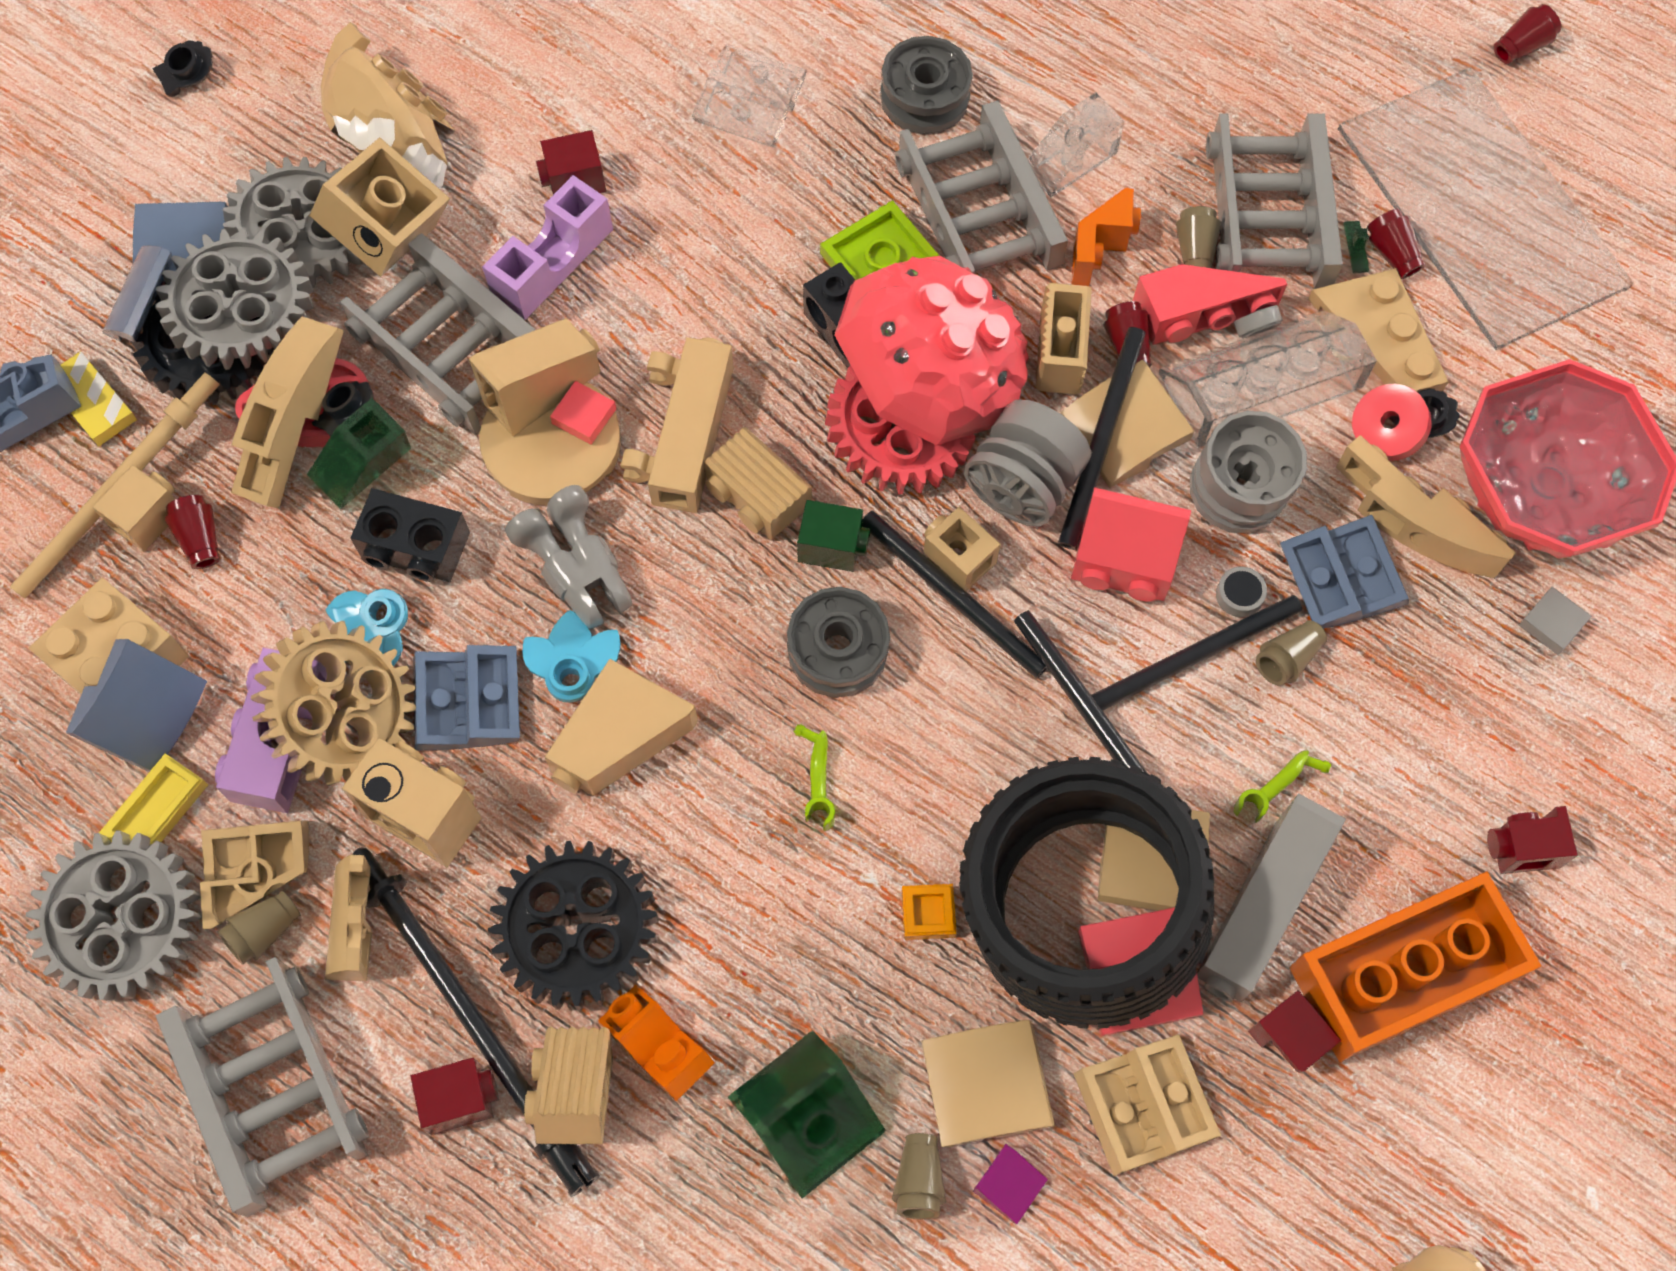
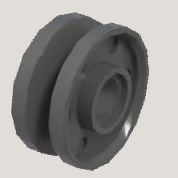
[880,36,973,134]
[787,587,890,698]

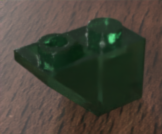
[307,398,411,510]

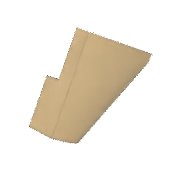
[200,821,309,929]
[325,855,373,981]

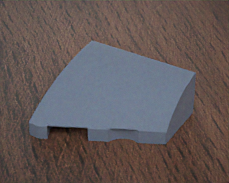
[133,201,228,282]
[0,354,81,452]

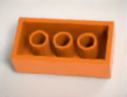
[1289,871,1542,1063]

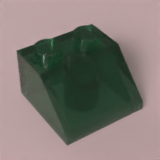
[727,1030,886,1199]

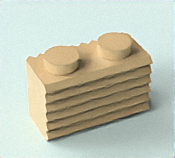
[1035,283,1092,394]
[705,427,812,540]
[524,1026,613,1144]

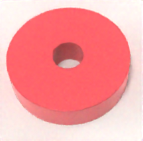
[1352,384,1432,461]

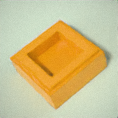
[901,884,956,940]

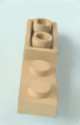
[231,317,344,508]
[1336,435,1516,578]

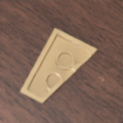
[1308,268,1449,392]

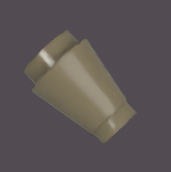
[1176,206,1221,268]
[1256,620,1327,686]
[218,891,301,965]
[892,1133,946,1220]

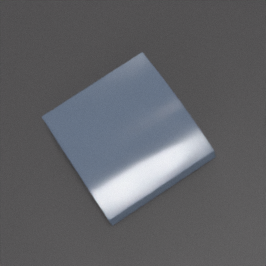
[102,245,172,343]
[1280,515,1409,629]
[66,639,207,772]
[413,645,520,751]

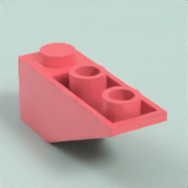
[1133,264,1287,345]

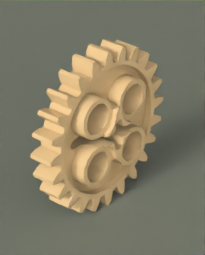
[251,621,416,786]

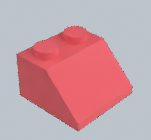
[1071,487,1191,602]

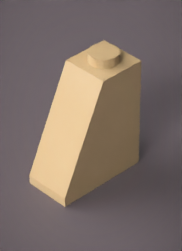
[469,318,601,436]
[545,659,698,796]

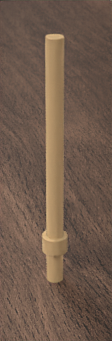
[10,373,220,599]

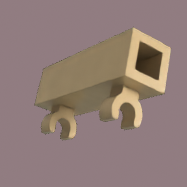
[620,337,734,514]

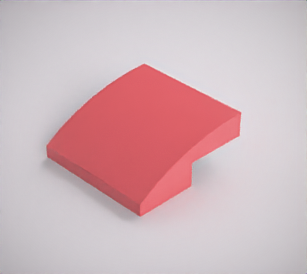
[1078,907,1203,1037]

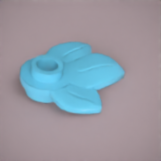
[326,589,408,667]
[522,610,621,703]

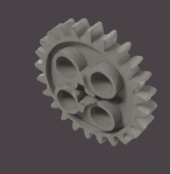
[223,157,362,288]
[155,228,314,370]
[26,830,202,1002]

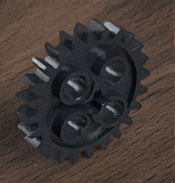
[131,275,275,405]
[488,841,659,1011]

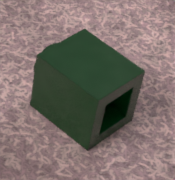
[797,500,870,572]

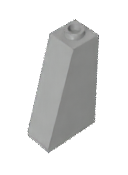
[1197,793,1346,1002]

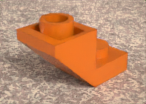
[1071,188,1141,287]
[598,984,715,1101]

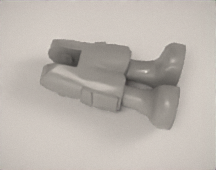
[505,485,632,629]

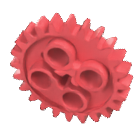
[825,351,976,494]

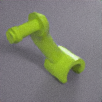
[794,724,835,831]
[1234,750,1331,823]

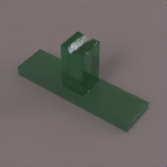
[1343,221,1369,273]

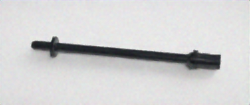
[352,847,600,1197]

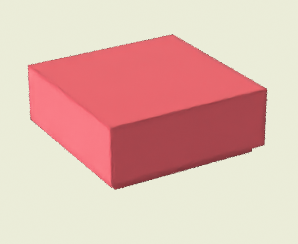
[550,381,616,445]

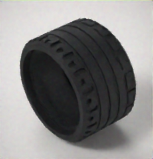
[959,757,1214,1029]

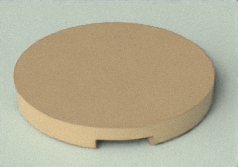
[479,382,621,506]

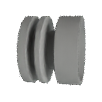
[964,400,1092,527]
[1190,411,1307,533]

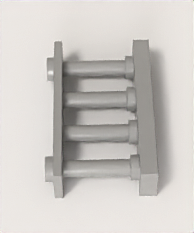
[894,100,1068,274]
[1206,114,1343,289]
[340,233,535,435]
[155,957,369,1217]

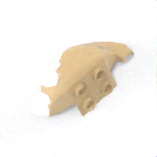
[321,22,455,189]

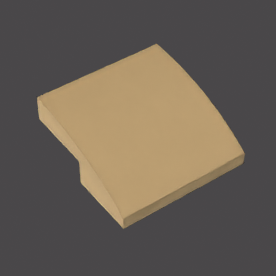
[1061,360,1194,488]
[1097,810,1210,911]
[921,1020,1055,1148]
[1074,1034,1221,1176]

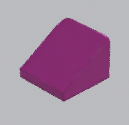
[972,1144,1048,1225]

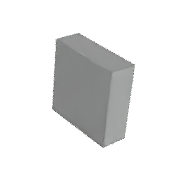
[1519,586,1592,655]

